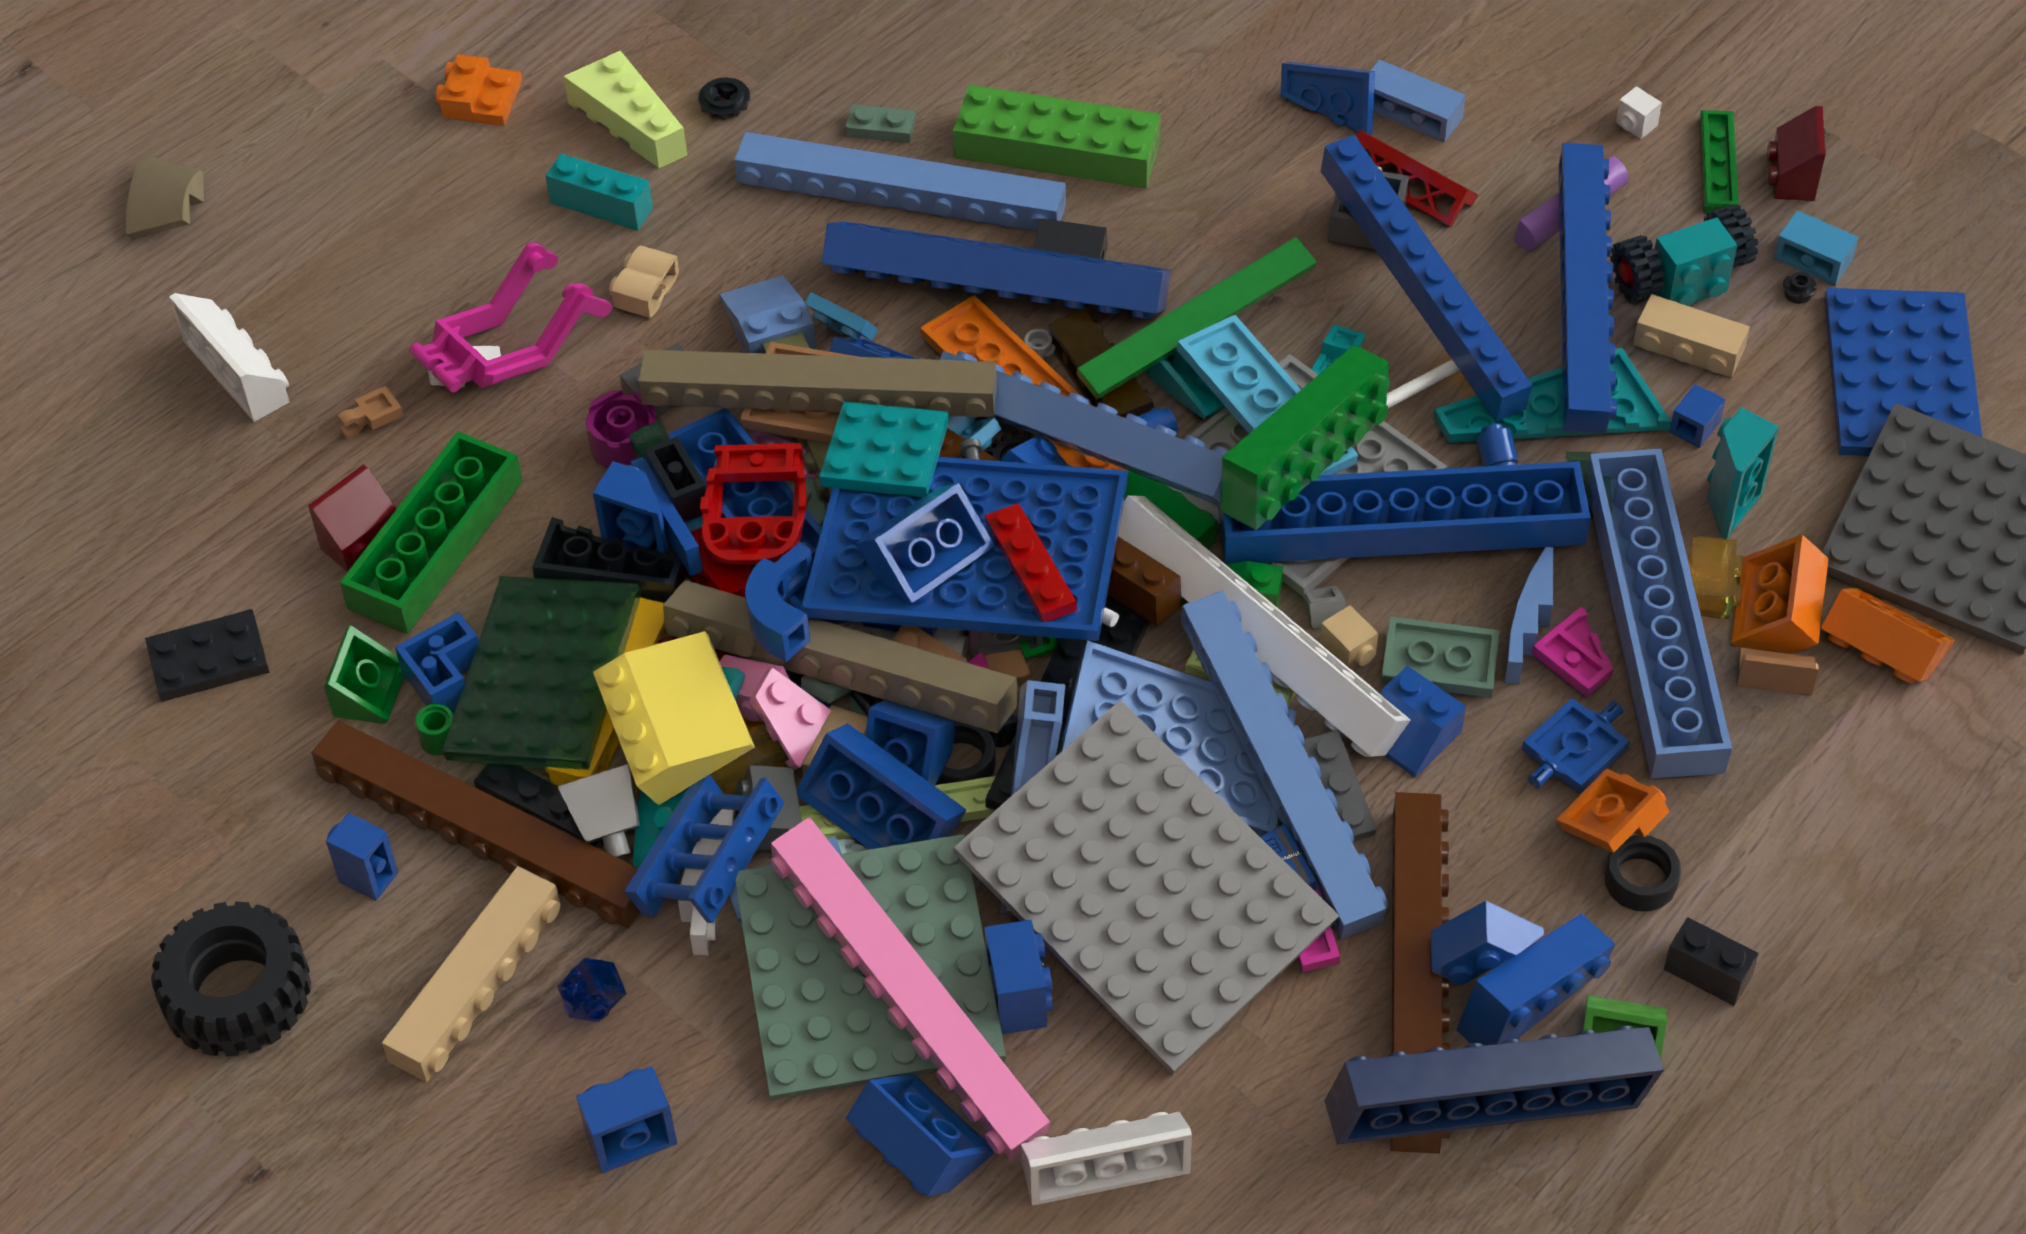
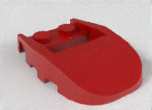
[700,443,808,565]

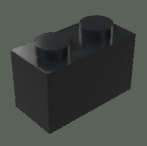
[644,436,706,522]
[1664,917,1759,1006]

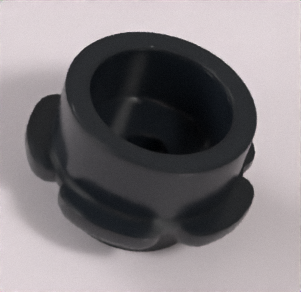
[1783,272,1817,304]

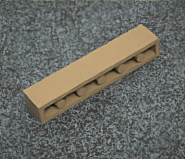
[382,866,561,1083]

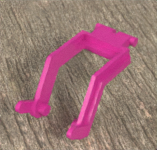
[409,242,612,393]

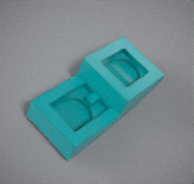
[1311,325,1366,375]

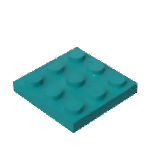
[819,402,949,497]

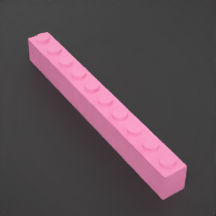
[770,817,1050,1161]

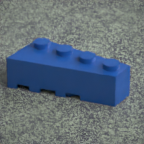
[1456,913,1615,1046]

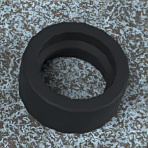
[935,721,996,785]
[1605,835,1681,911]

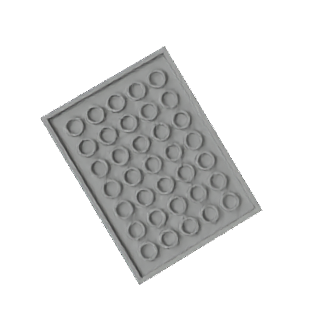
[953,699,1339,1075]

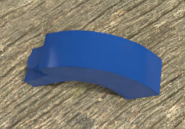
[745,543,812,662]

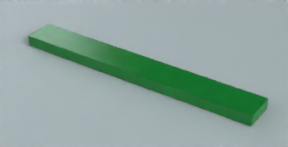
[1076,237,1317,400]

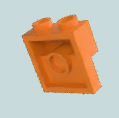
[436,54,523,126]
[1556,768,1670,853]

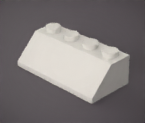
[169,293,289,422]
[1021,1112,1192,1206]

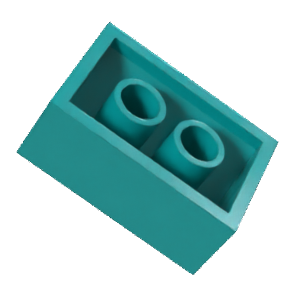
[1707,407,1779,540]

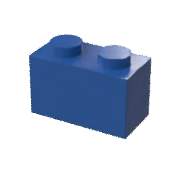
[326,812,399,901]

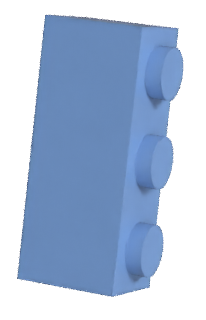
[1370,59,1466,142]

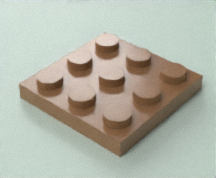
[740,342,858,444]

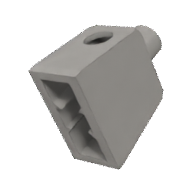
[558,764,640,858]

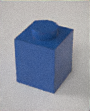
[1669,384,1726,448]

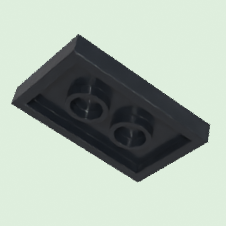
[145,609,270,702]

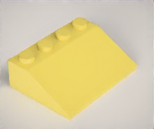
[593,631,755,805]

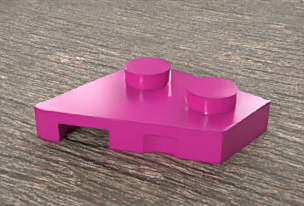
[1532,607,1614,697]

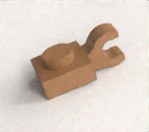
[337,386,403,439]

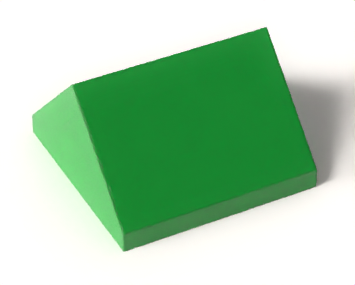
[324,625,404,724]

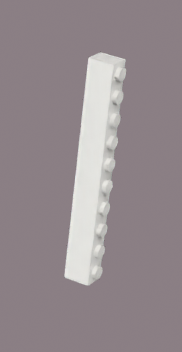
[1118,495,1411,757]

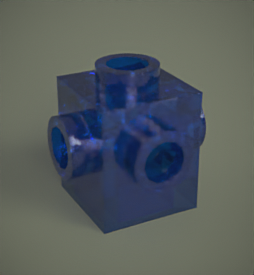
[557,958,627,1022]

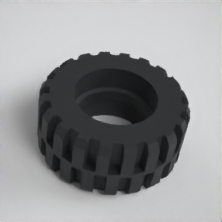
[151,901,311,1057]

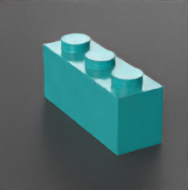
[545,153,653,231]

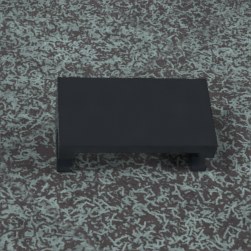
[1034,218,1108,259]

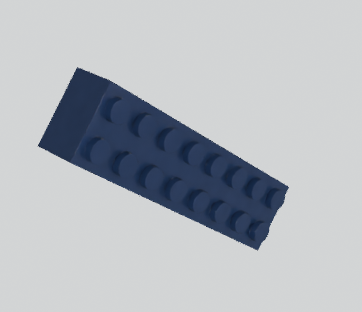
[1324,1026,1664,1145]

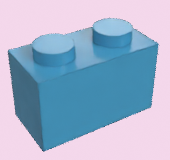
[1774,210,1859,285]

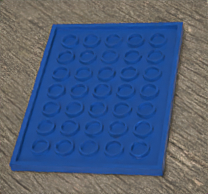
[801,457,1128,641]

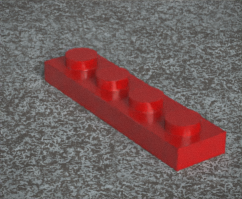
[985,503,1077,622]

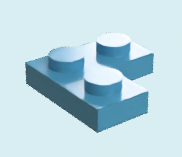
[805,292,879,341]

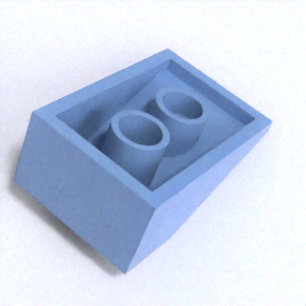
[719,275,816,354]

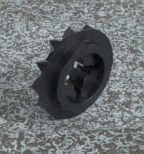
[698,77,751,120]

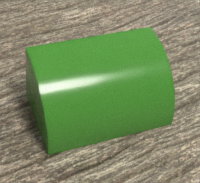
[1582,995,1667,1059]

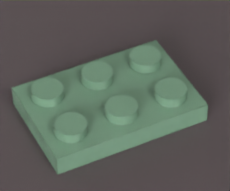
[1381,616,1500,698]

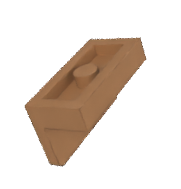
[1737,648,1819,695]

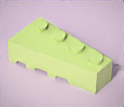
[563,51,687,168]

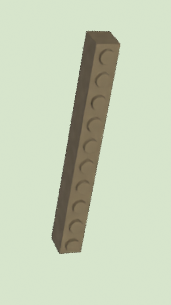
[639,349,997,417]
[663,580,1017,733]

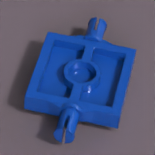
[1522,698,1630,794]

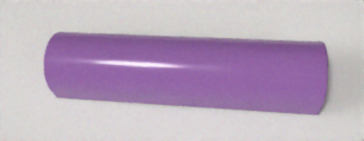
[1514,156,1629,251]

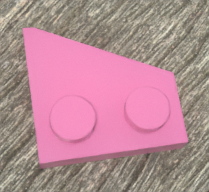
[749,667,831,771]

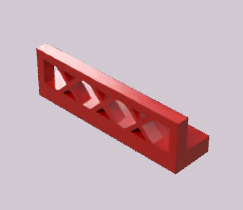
[1356,130,1478,227]

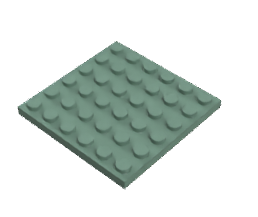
[735,834,1006,1100]

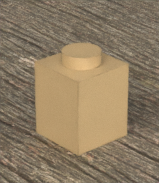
[1320,605,1378,670]

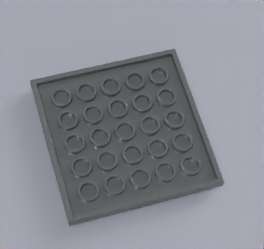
[1822,403,2026,655]

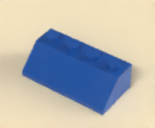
[797,723,967,849]

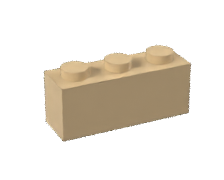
[1633,294,1750,378]

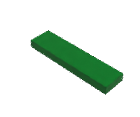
[1699,110,1739,214]

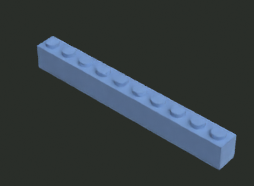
[734,132,1066,232]
[939,351,1229,506]
[1180,590,1388,940]

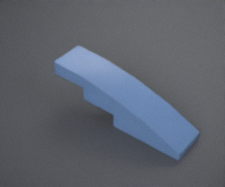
[1505,547,1553,684]

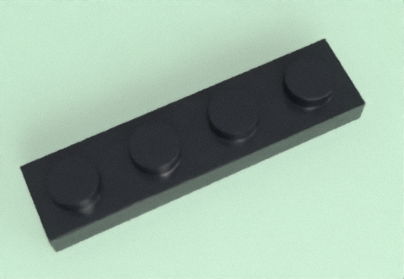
[474,754,604,850]

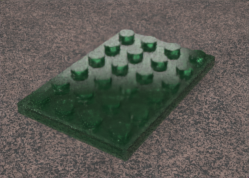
[442,576,642,770]

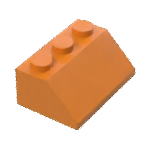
[1731,534,1829,654]
[1821,587,1956,684]

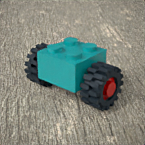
[1610,204,1758,306]

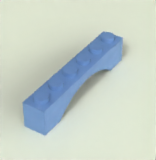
[1000,680,1065,917]

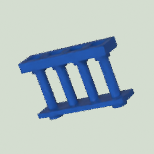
[624,775,785,923]

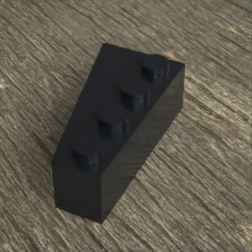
[532,517,685,608]

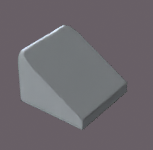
[1302,585,1346,629]

